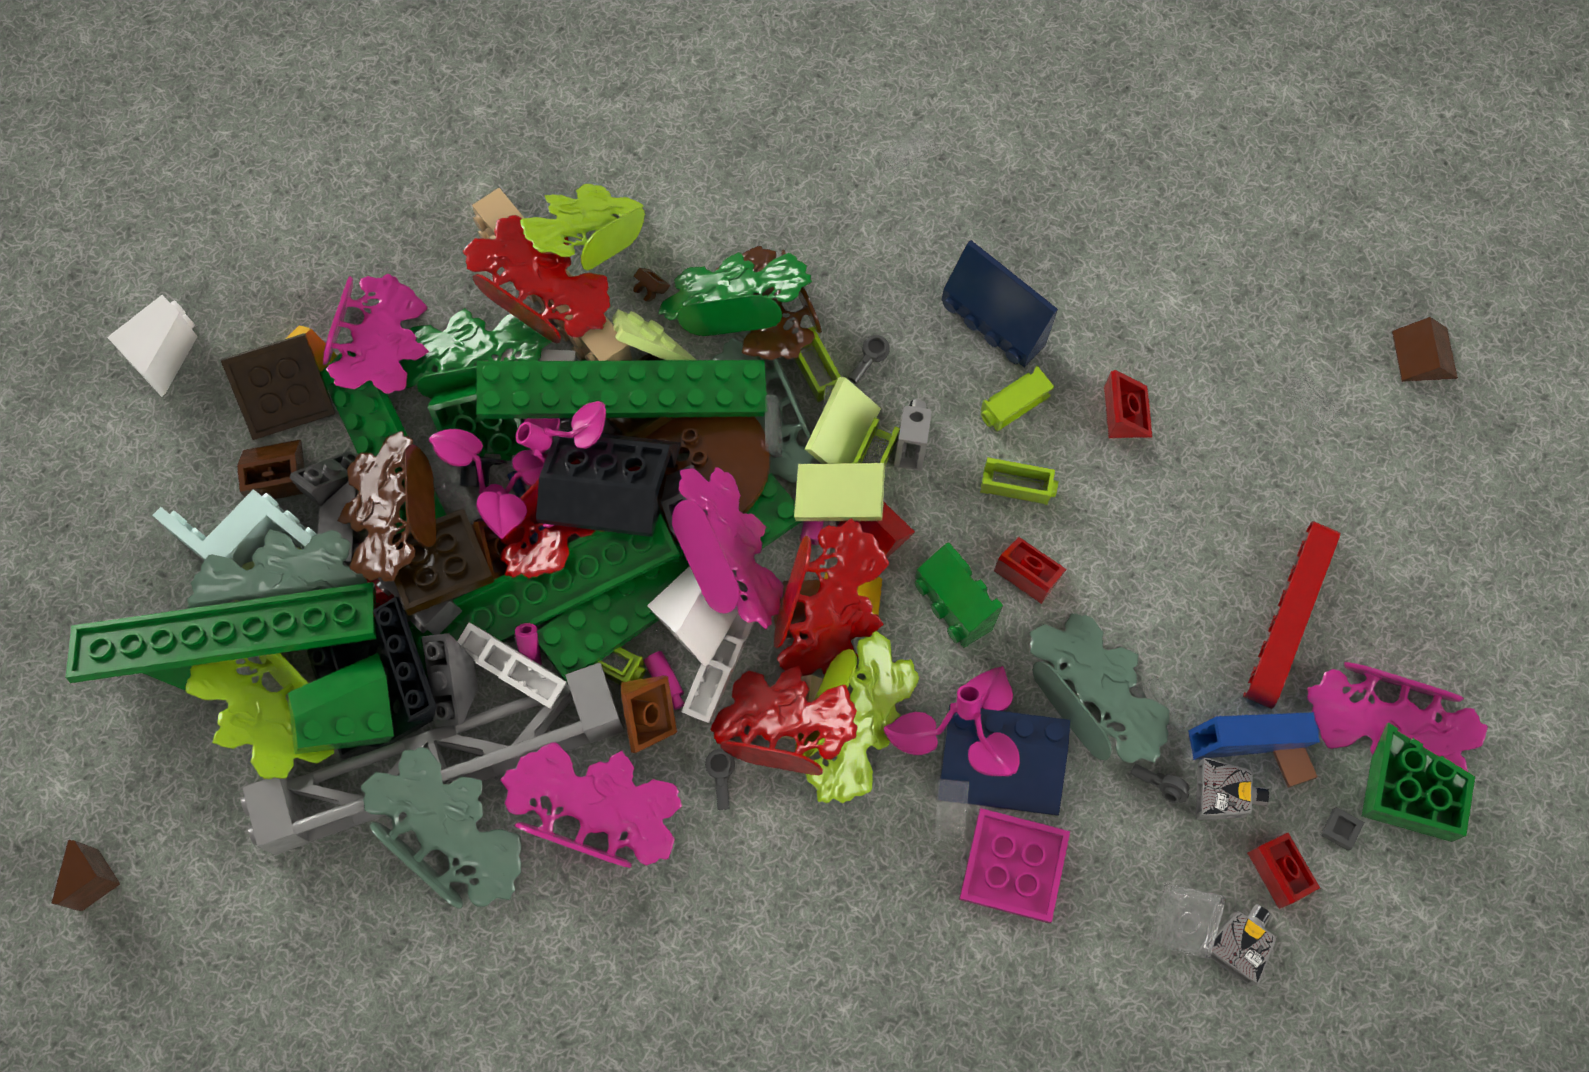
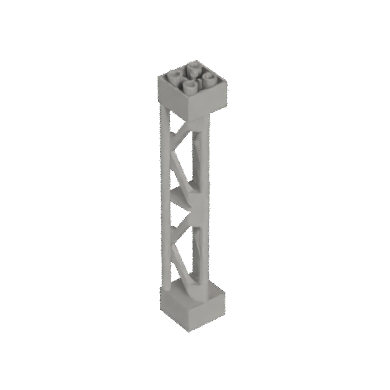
[241,663,624,855]

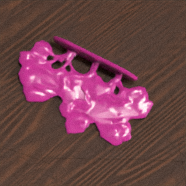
[323,274,429,394]
[672,467,784,629]
[1307,662,1488,772]
[501,742,682,868]

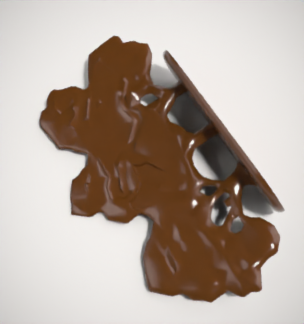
[715,246,822,360]
[337,431,436,582]

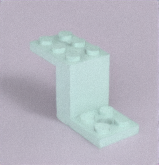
[152,489,318,567]

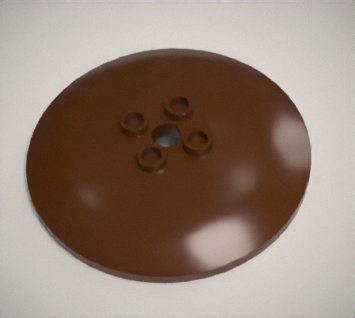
[613,417,770,541]

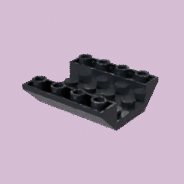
[536,429,681,537]
[307,597,436,759]

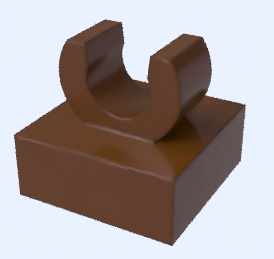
[633,267,671,302]

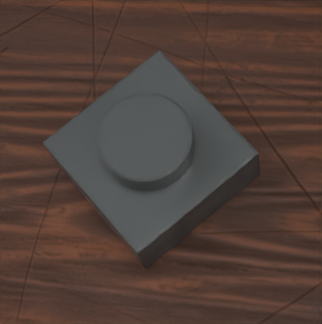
[1320,807,1365,851]

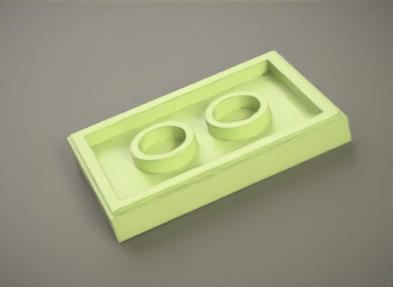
[804,377,881,464]
[794,463,885,521]

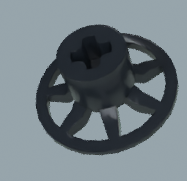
[460,457,507,487]

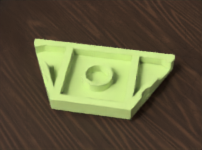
[612,309,696,360]

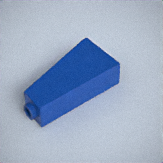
[1188,712,1320,760]

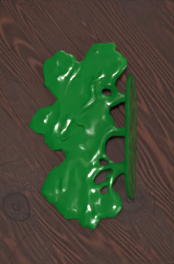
[658,252,812,336]
[399,308,552,399]

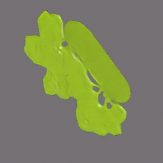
[520,184,646,271]
[795,631,919,804]
[185,653,334,779]

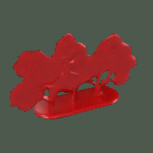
[463,215,610,343]
[500,459,641,578]
[774,519,889,676]
[710,665,858,776]

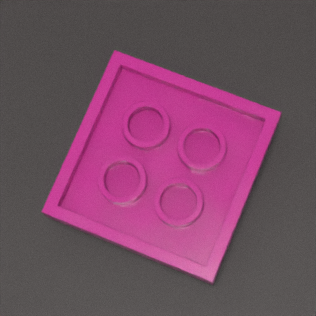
[959,808,1070,924]

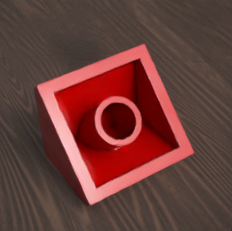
[1104,370,1152,438]
[837,501,915,558]
[994,537,1067,604]
[1247,833,1320,909]

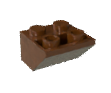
[237,439,305,499]

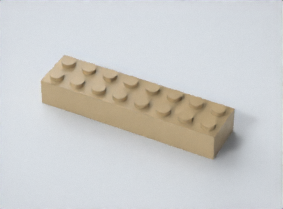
[472,188,632,361]

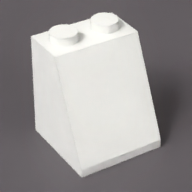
[107,295,198,397]
[647,566,738,667]

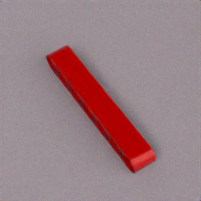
[1243,521,1341,709]

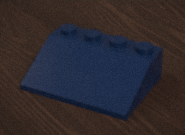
[941,240,1058,368]
[938,704,1071,816]

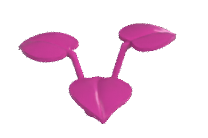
[516,401,606,528]
[429,429,547,539]
[884,666,1020,776]

